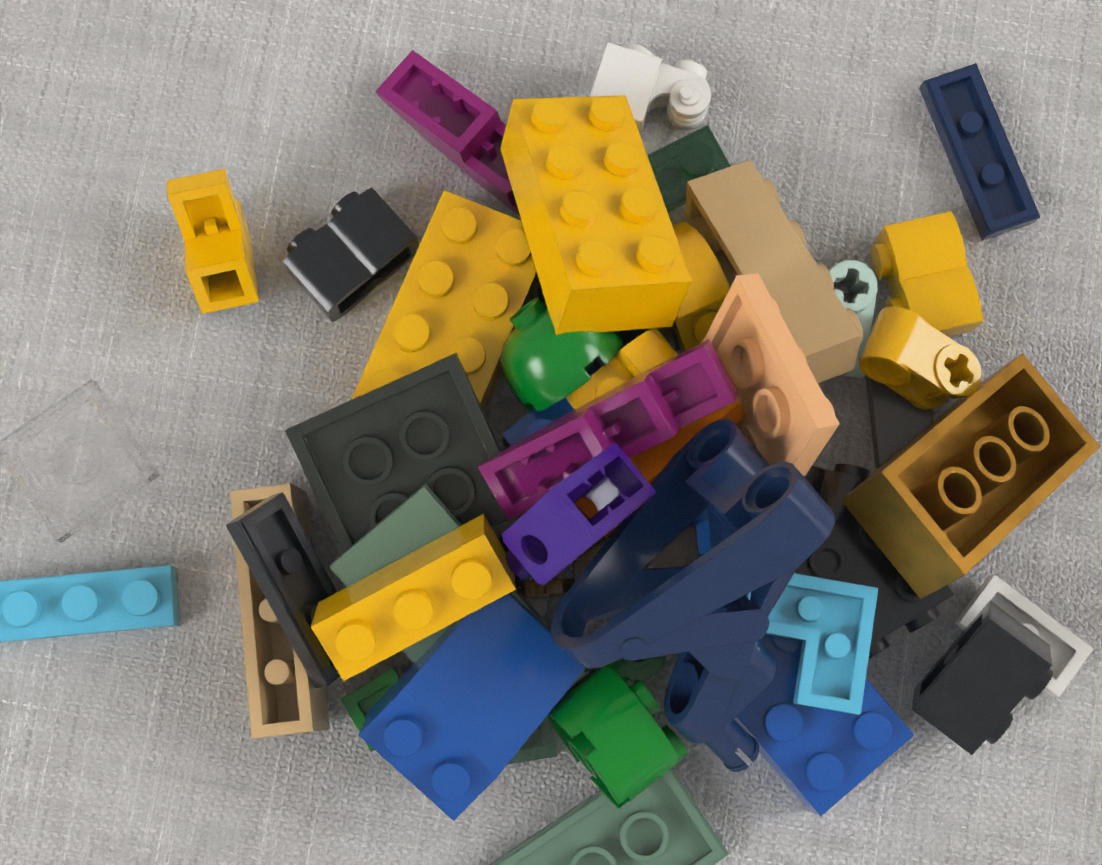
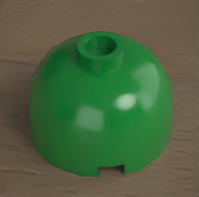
[500,298,623,412]

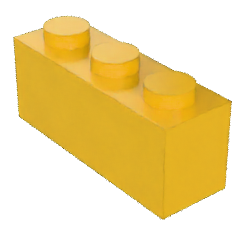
[311,514,516,681]

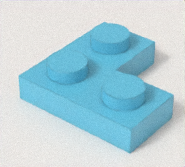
[746,573,878,715]

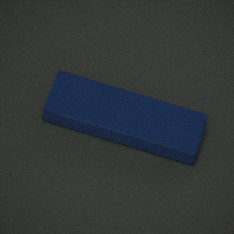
[919,63,1040,241]

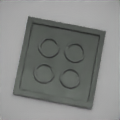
[285,352,523,553]

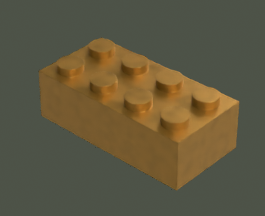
[841,353,1100,599]

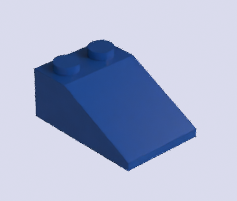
[359,593,585,821]

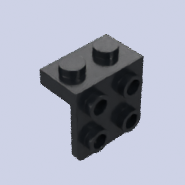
[795,512,954,659]

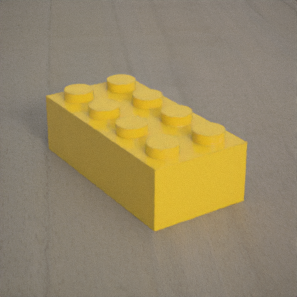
[500,95,692,335]
[352,190,540,413]

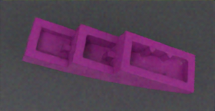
[375,50,520,216]
[478,339,739,521]

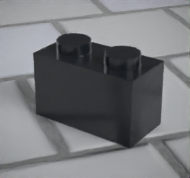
[912,600,1053,755]

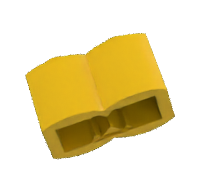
[871,211,983,337]

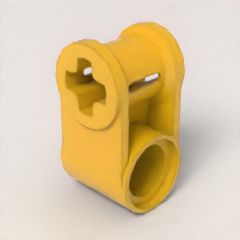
[859,306,982,410]

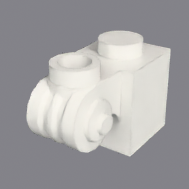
[590,42,711,136]

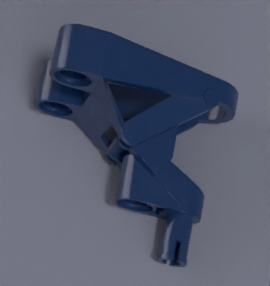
[550,419,835,772]

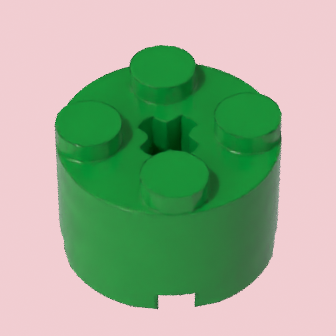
[547,661,689,809]

